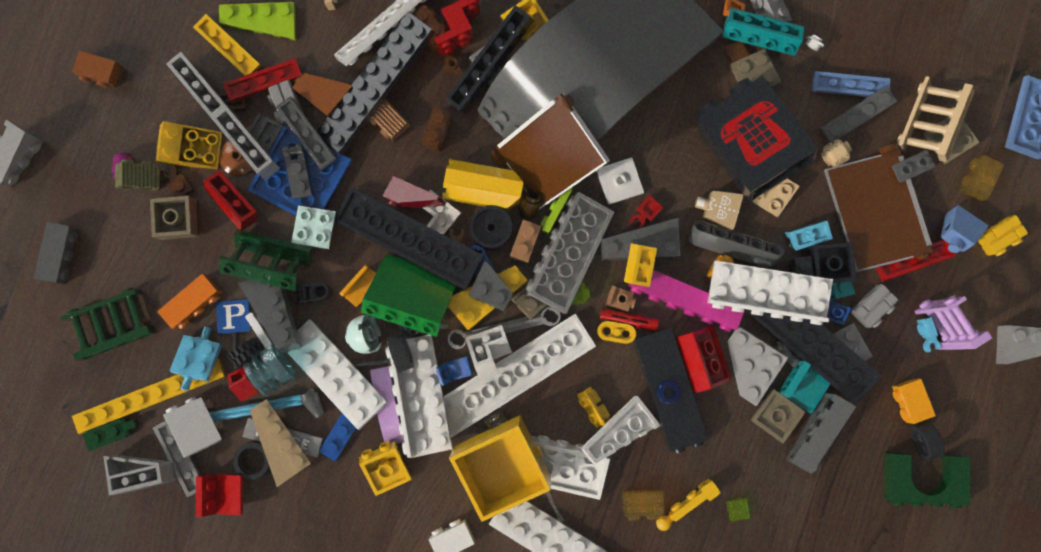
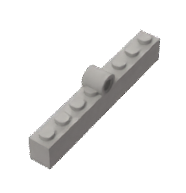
[166,52,280,180]

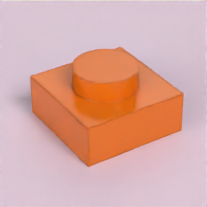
[723,0,745,16]

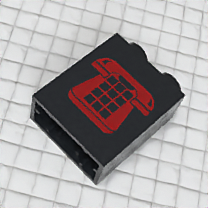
[697,75,818,203]

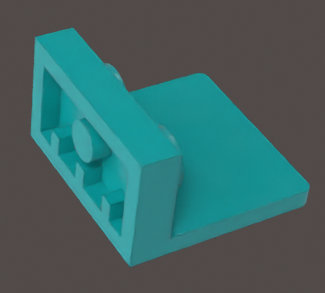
[779,361,830,414]

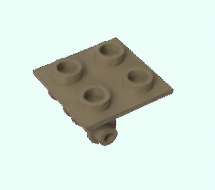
[923,116,980,164]

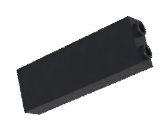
[633,328,708,454]

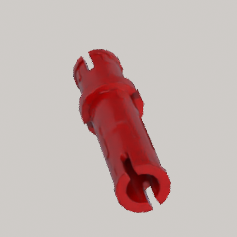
[600,307,659,331]

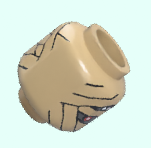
[821,139,852,167]

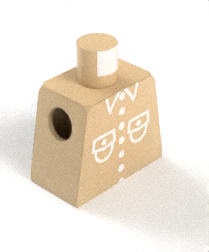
[694,191,743,230]

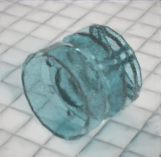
[243,344,296,397]

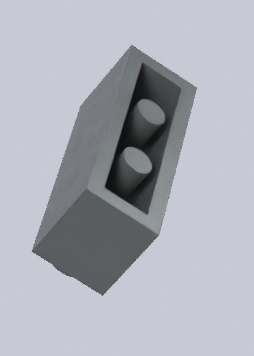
[34,222,78,284]

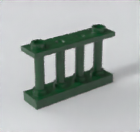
[219,229,312,291]
[60,288,156,361]

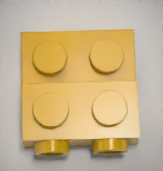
[359,441,411,496]

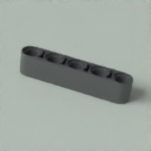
[688,220,784,269]

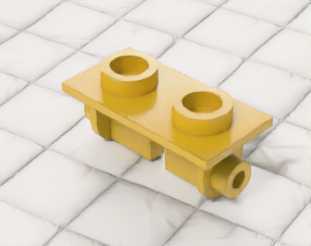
[577,386,611,428]

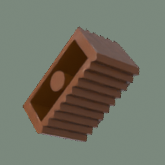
[421,107,452,152]

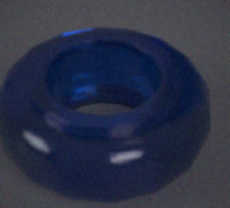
[657,380,681,405]

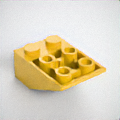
[155,121,222,170]

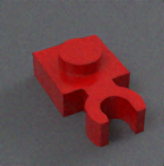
[630,195,664,229]

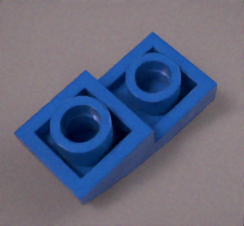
[827,299,851,327]

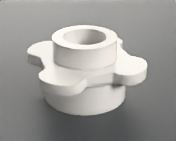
[805,35,824,51]

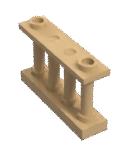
[897,76,974,162]

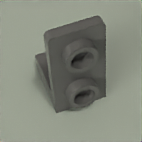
[892,150,935,183]

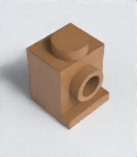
[605,286,636,312]

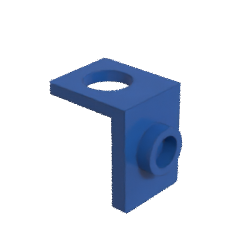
[436,356,473,386]

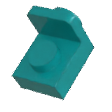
[830,281,855,300]

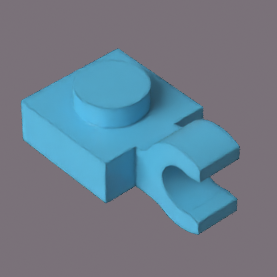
[917,317,941,352]

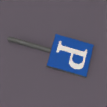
[216,299,250,369]

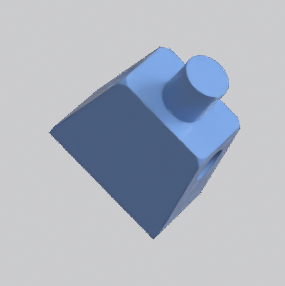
[941,205,989,253]

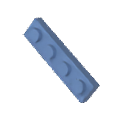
[812,71,890,97]

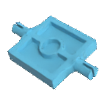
[170,327,222,391]

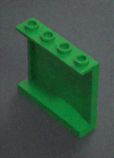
[361,254,457,337]

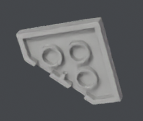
[728,326,789,406]

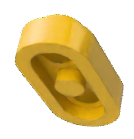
[597,321,636,344]

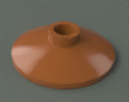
[219,141,253,176]

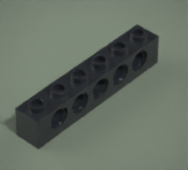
[446,5,535,113]

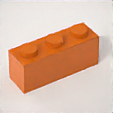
[157,273,222,330]

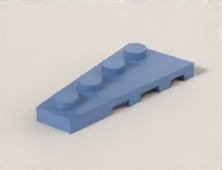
[1005,75,1041,159]

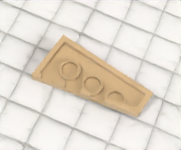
[250,399,311,487]

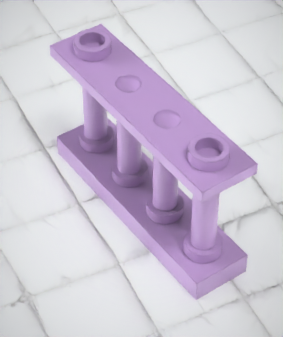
[915,295,992,350]

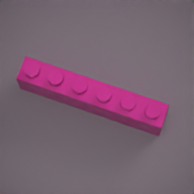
[627,270,745,332]

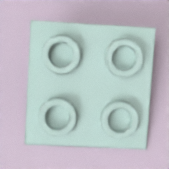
[292,206,336,249]

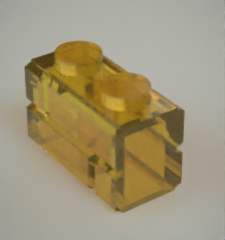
[961,155,1004,201]
[622,490,664,520]

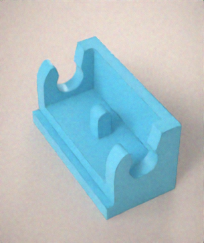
[784,221,833,250]

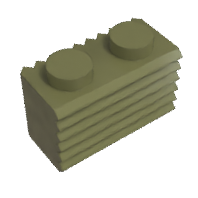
[115,160,160,191]

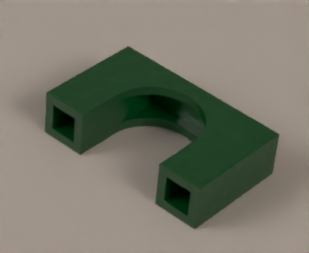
[884,452,970,508]

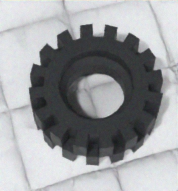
[227,336,266,369]

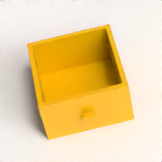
[449,415,551,522]

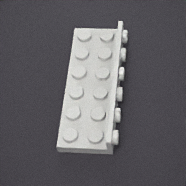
[707,261,833,325]
[386,335,453,458]
[530,434,610,500]

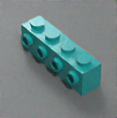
[722,8,804,56]

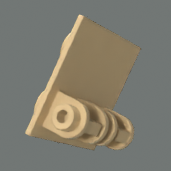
[752,178,799,217]

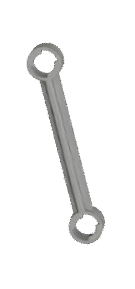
[448,307,561,349]

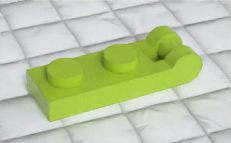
[540,187,572,235]

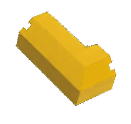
[442,159,523,212]

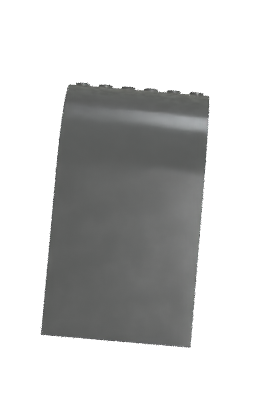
[477,0,724,142]

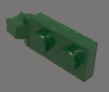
[82,418,140,452]

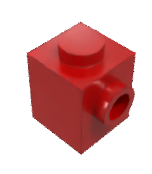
[227,366,259,402]

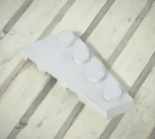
[580,396,661,464]

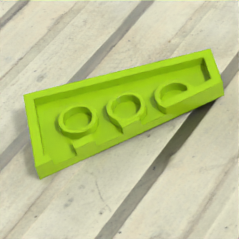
[219,2,296,41]

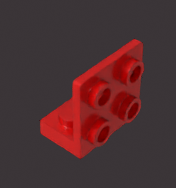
[196,474,243,517]

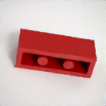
[204,170,257,230]

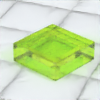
[726,498,750,522]

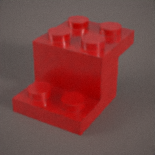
[434,0,480,56]

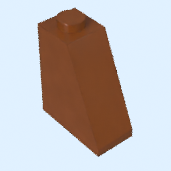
[292,73,352,118]

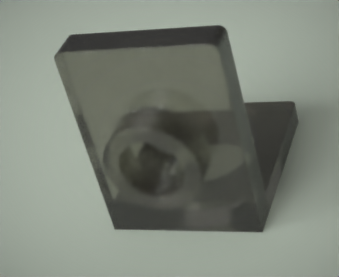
[484,407,508,429]

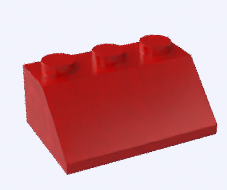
[675,325,731,393]

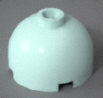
[345,314,381,354]

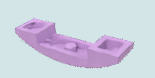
[370,366,405,444]

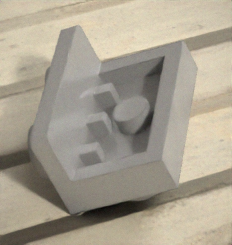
[750,0,792,23]

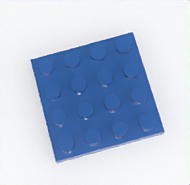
[247,124,352,216]

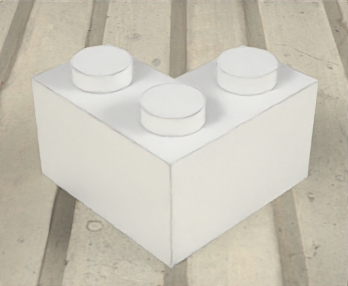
[465,325,512,380]

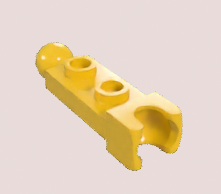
[656,478,721,531]

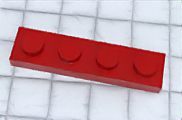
[223,58,302,103]
[876,240,956,282]

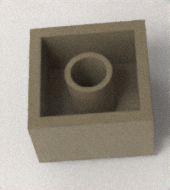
[150,196,198,240]

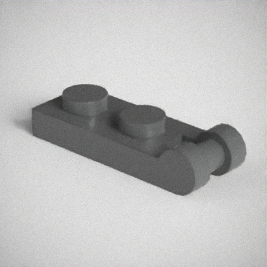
[282,143,313,200]

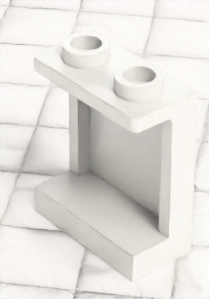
[163,397,221,459]

